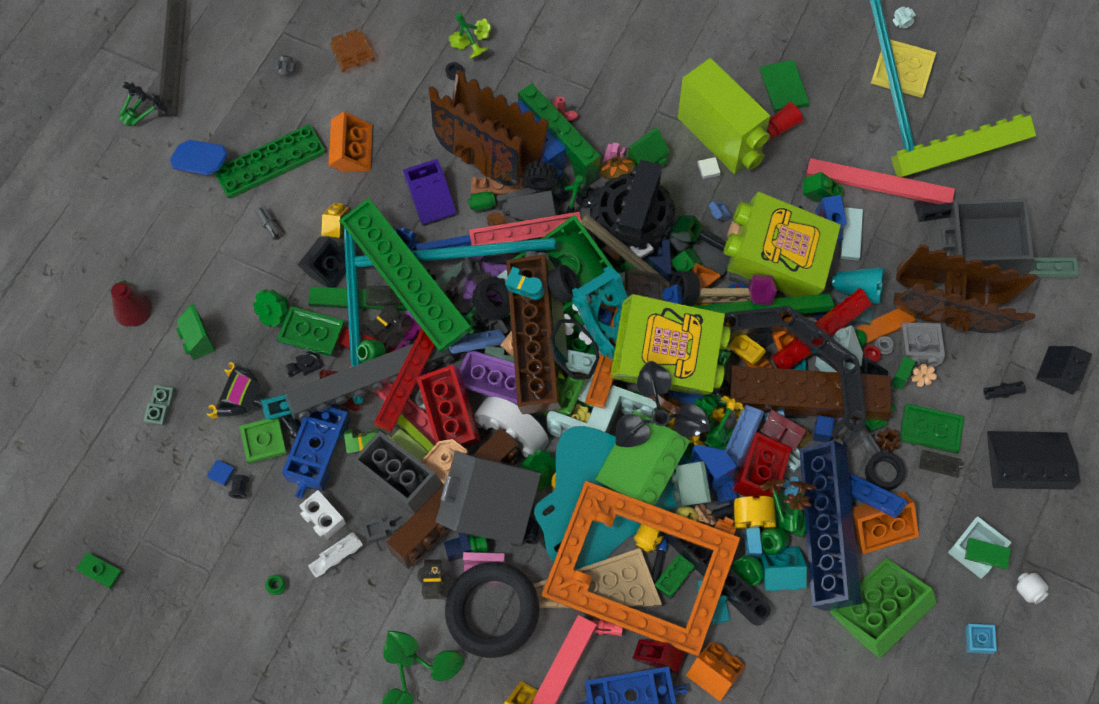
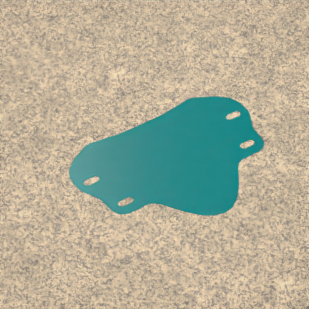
[534,426,689,570]

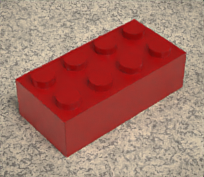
[417,364,481,448]

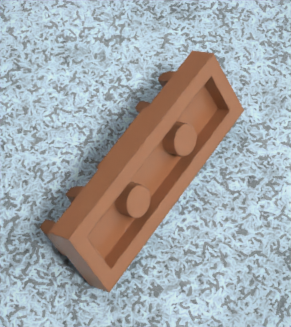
[471,177,526,197]

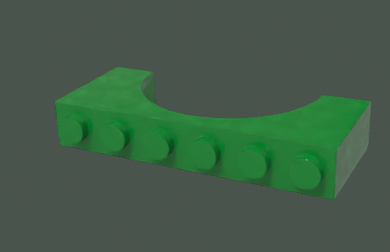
[518,83,601,186]

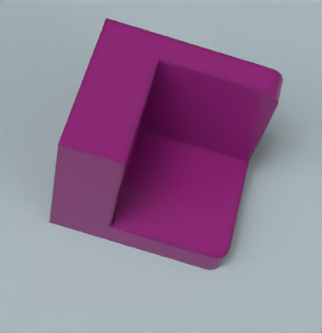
[749,274,777,305]

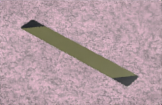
[547,256,568,363]

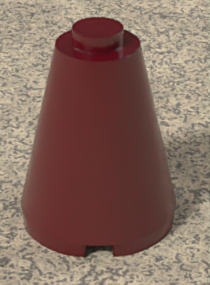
[111,282,151,327]

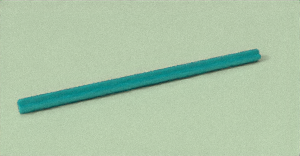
[870,0,915,152]
[343,214,364,404]
[354,238,556,267]

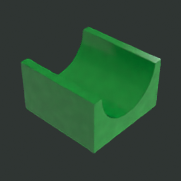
[513,215,624,317]

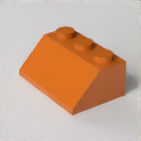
[328,111,373,172]
[852,492,919,554]

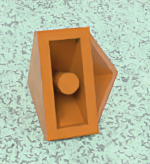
[691,263,720,288]

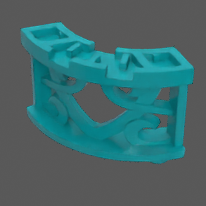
[572,265,628,361]

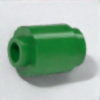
[468,191,496,212]

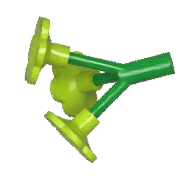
[449,13,491,59]

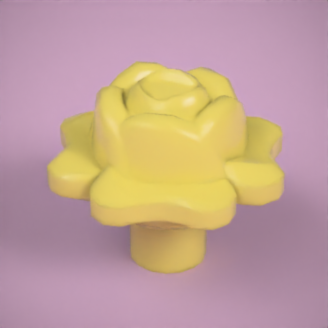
[569,404,591,423]

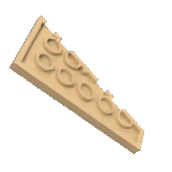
[533,548,662,608]

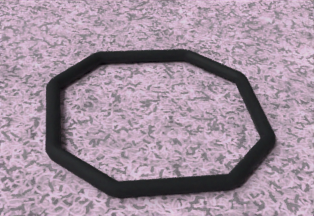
[549,319,600,380]

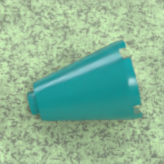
[832,267,885,304]

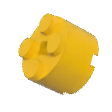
[734,496,776,530]

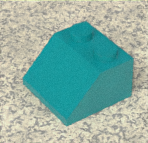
[759,546,807,591]

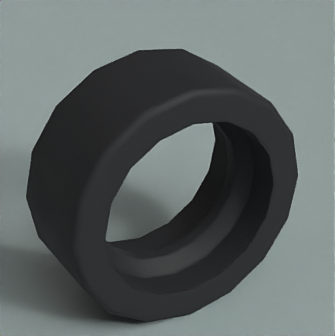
[670,271,700,306]
[865,451,905,491]

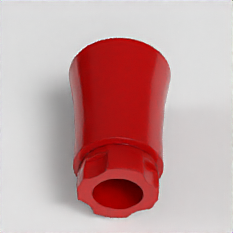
[767,102,803,138]

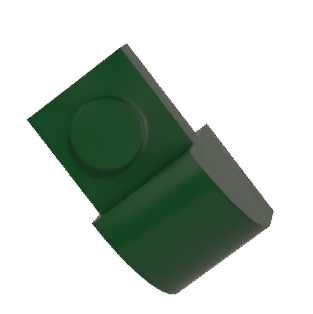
[670,215,703,248]

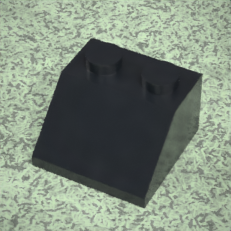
[297,237,346,288]
[1036,346,1092,395]

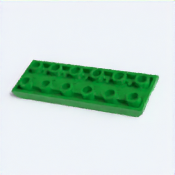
[214,124,326,198]

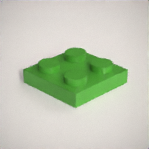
[240,417,287,464]

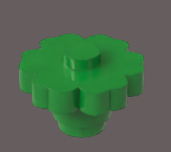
[253,289,289,327]
[520,450,556,491]

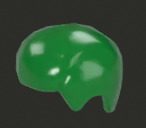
[731,555,764,587]

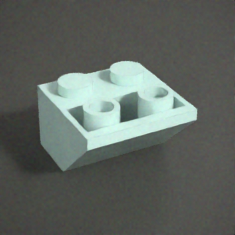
[815,325,863,372]

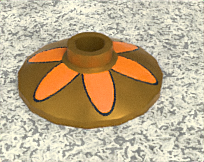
[599,156,635,179]

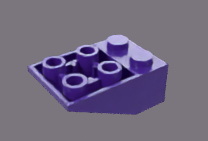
[403,159,457,225]

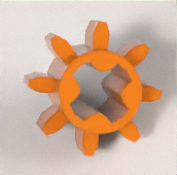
[714,516,736,535]

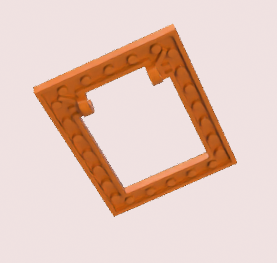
[541,481,740,657]

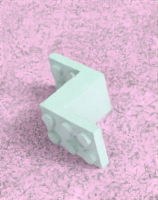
[547,385,656,437]

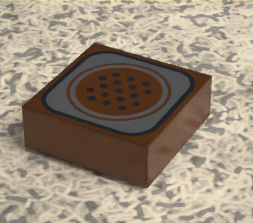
[602,245,620,269]

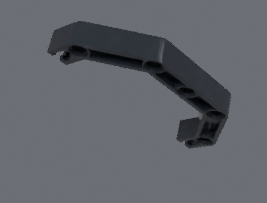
[723,306,866,448]

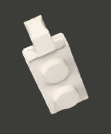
[308,532,363,577]

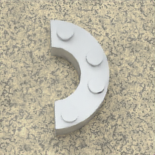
[474,397,549,457]

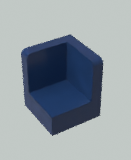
[444,532,472,562]

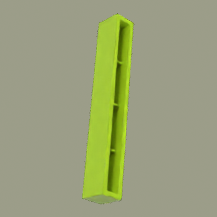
[891,114,1036,177]

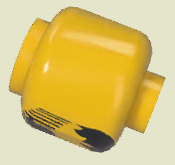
[634,524,664,553]

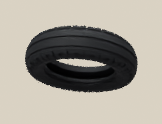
[445,562,540,658]

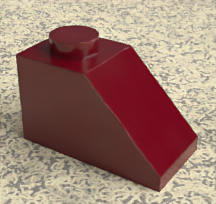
[632,639,684,673]

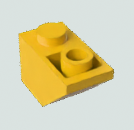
[321,203,349,238]

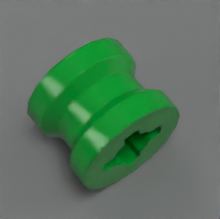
[469,535,488,553]

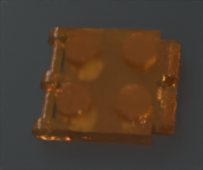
[330,29,375,72]

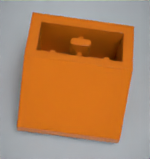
[685,641,746,701]

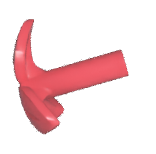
[553,96,578,122]

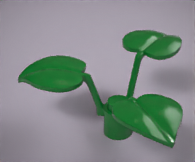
[381,630,465,704]

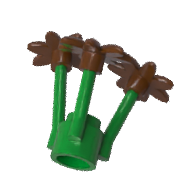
[759,478,817,531]

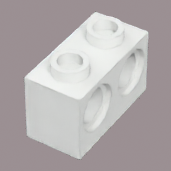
[299,490,346,540]

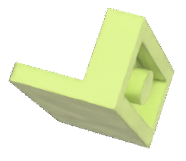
[387,429,427,462]

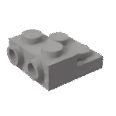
[901,323,945,367]

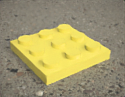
[871,39,936,98]

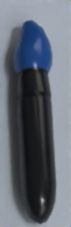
[651,538,667,584]

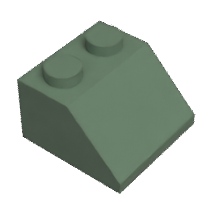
[670,461,711,507]

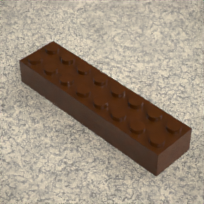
[506,255,561,414]
[729,366,891,421]
[386,428,519,569]

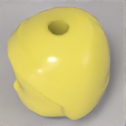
[675,506,698,521]

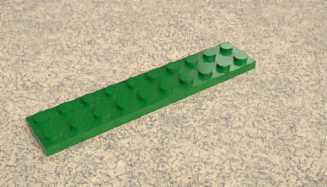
[339,198,473,353]

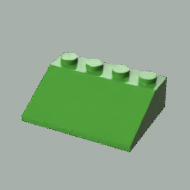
[595,411,690,506]
[830,558,937,658]

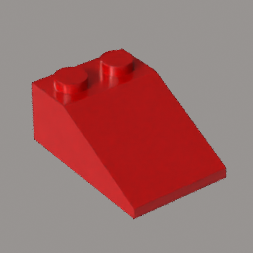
[732,432,791,498]

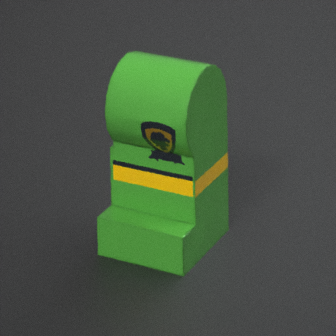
[344,429,379,453]

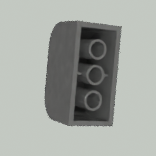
[352,430,443,515]

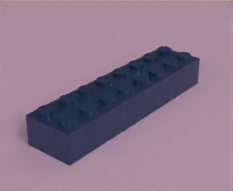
[799,440,862,611]

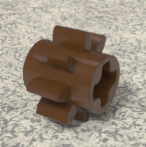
[876,427,902,453]

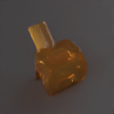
[487,212,507,226]

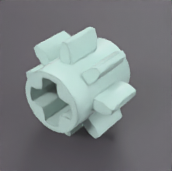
[893,7,916,29]

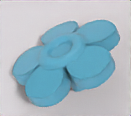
[782,477,799,497]

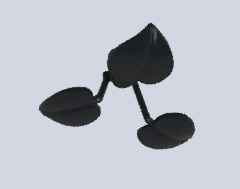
[615,361,710,447]

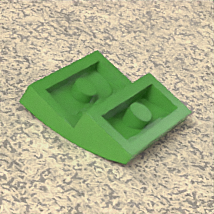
[542,376,586,415]

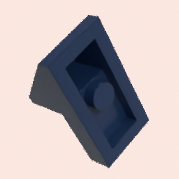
[647,240,671,282]

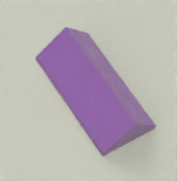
[460,351,517,405]

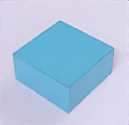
[744,528,762,560]
[965,624,997,654]

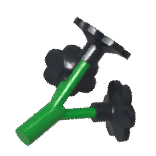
[550,175,597,215]

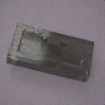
[366,286,404,306]

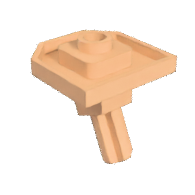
[421,439,469,485]

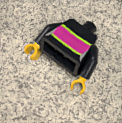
[207,362,266,419]

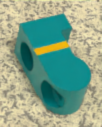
[505,267,545,300]

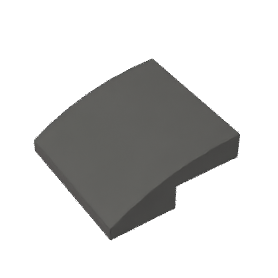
[692,233,730,277]

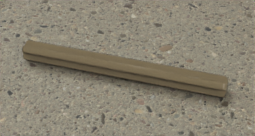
[580,214,670,289]

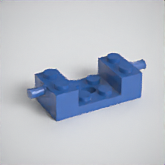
[517,100,566,179]
[282,404,351,499]
[573,667,687,704]

